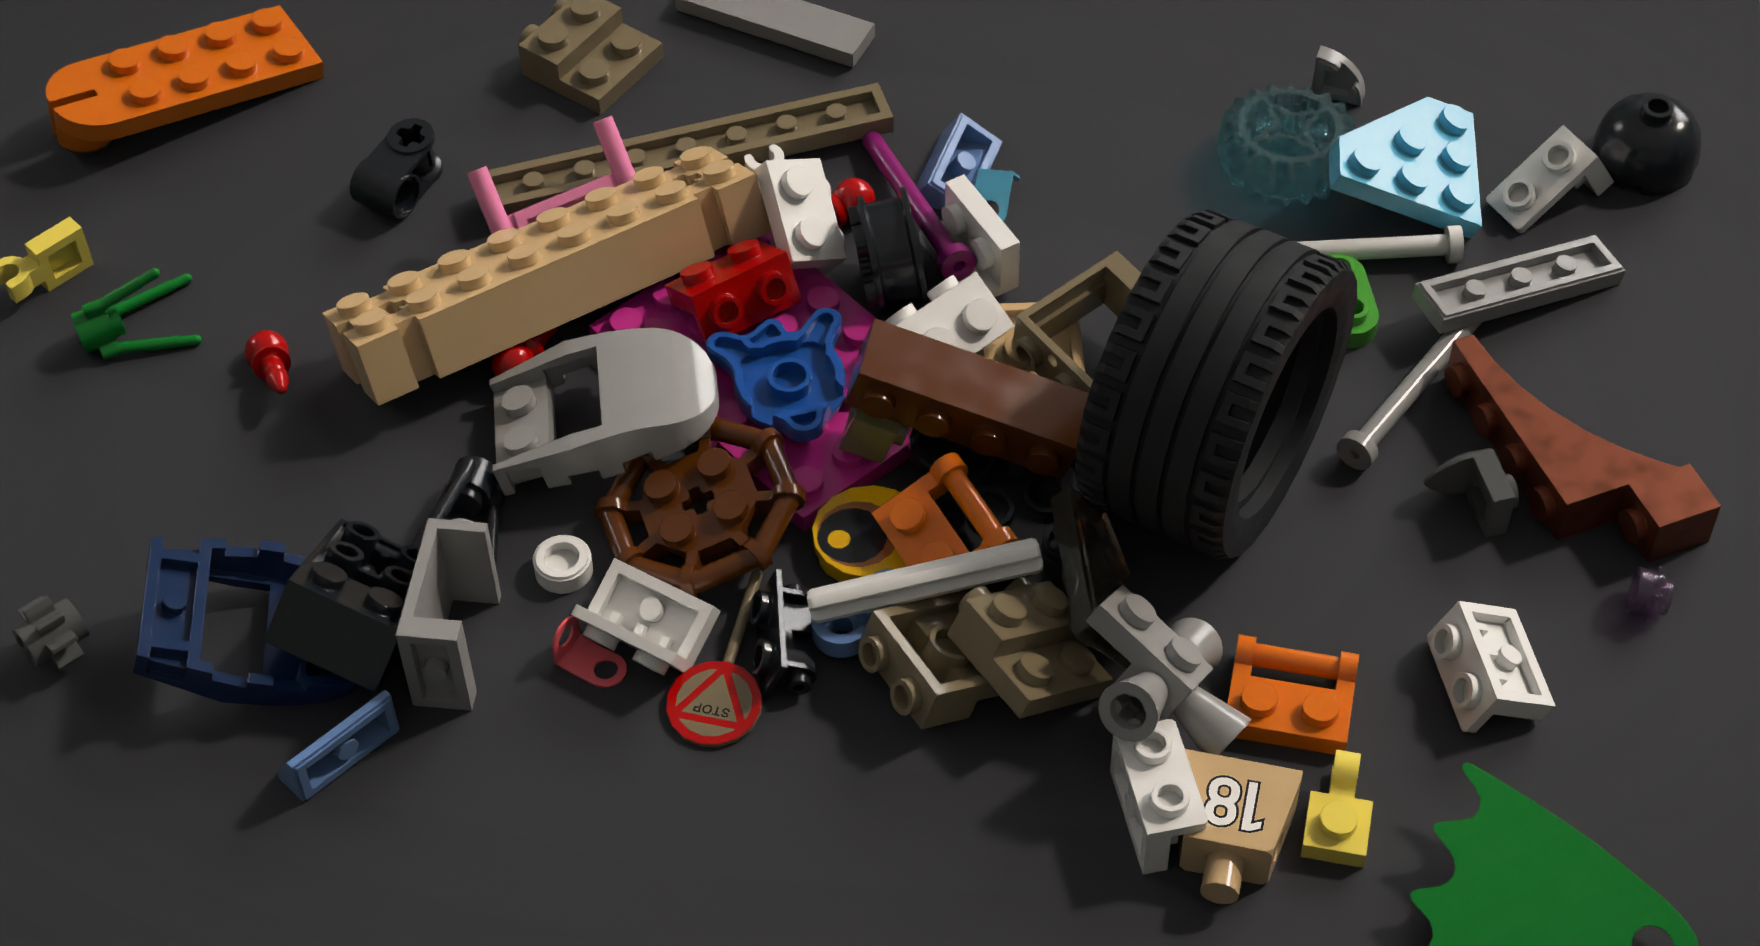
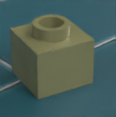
[839,407,910,464]

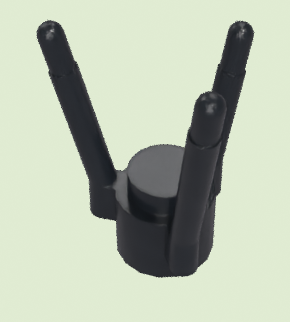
[410,456,506,565]

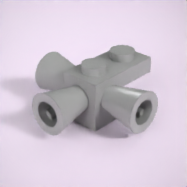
[1086,585,1252,755]

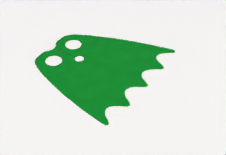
[1410,763,1698,946]

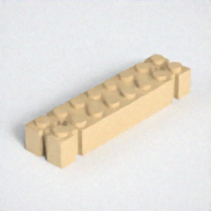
[322,146,772,406]

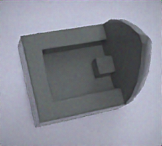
[1423,448,1519,537]

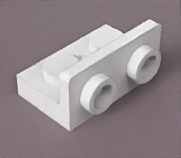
[919,174,1020,297]
[1427,601,1556,733]
[1110,719,1208,875]

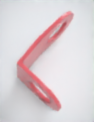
[552,616,627,688]

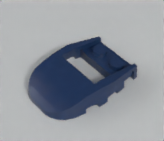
[133,537,361,705]

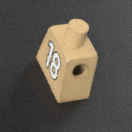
[1179,749,1303,904]

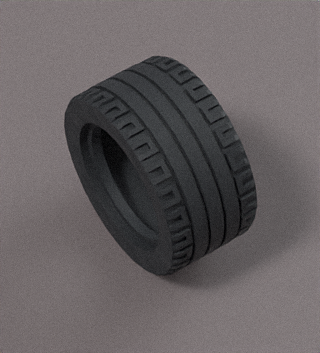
[1075,210,1357,560]

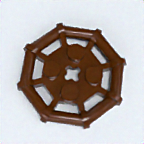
[594,417,806,599]

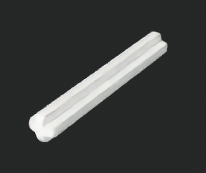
[807,538,1043,623]

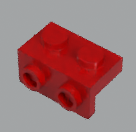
[665,239,802,343]

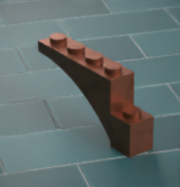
[1444,334,1721,563]

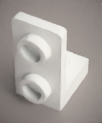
[1486,125,1614,233]

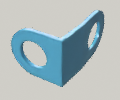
[975,168,1020,222]

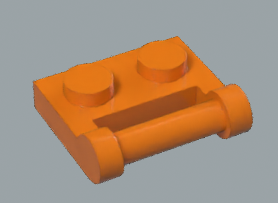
[871,453,1019,599]
[1227,634,1359,755]

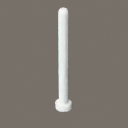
[1298,225,1464,264]

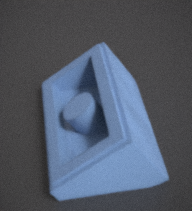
[916,113,1003,210]
[277,690,400,802]

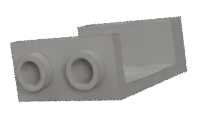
[395,518,501,711]

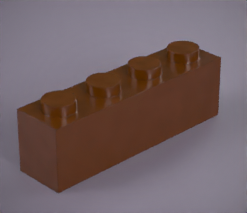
[844,318,1089,479]

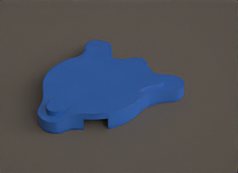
[706,308,846,442]

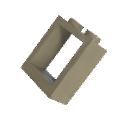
[1012,251,1141,393]

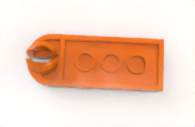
[46,5,324,153]

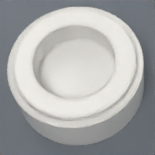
[533,535,593,594]

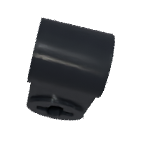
[350,118,442,219]

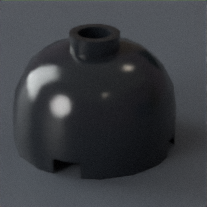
[1592,92,1701,196]

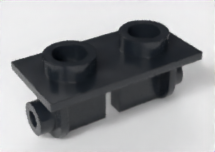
[749,569,816,701]

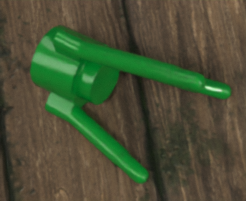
[70,268,202,360]

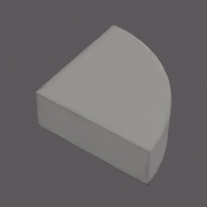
[1311,45,1365,106]

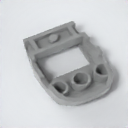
[489,328,719,496]

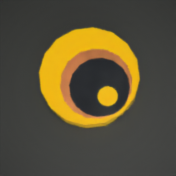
[812,485,907,582]

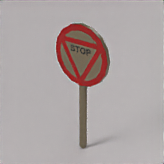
[666,569,763,748]

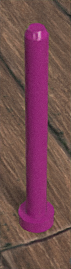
[862,131,977,281]

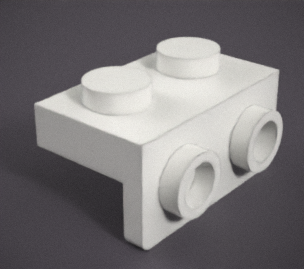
[755,158,847,275]
[885,272,1015,354]
[571,558,721,676]

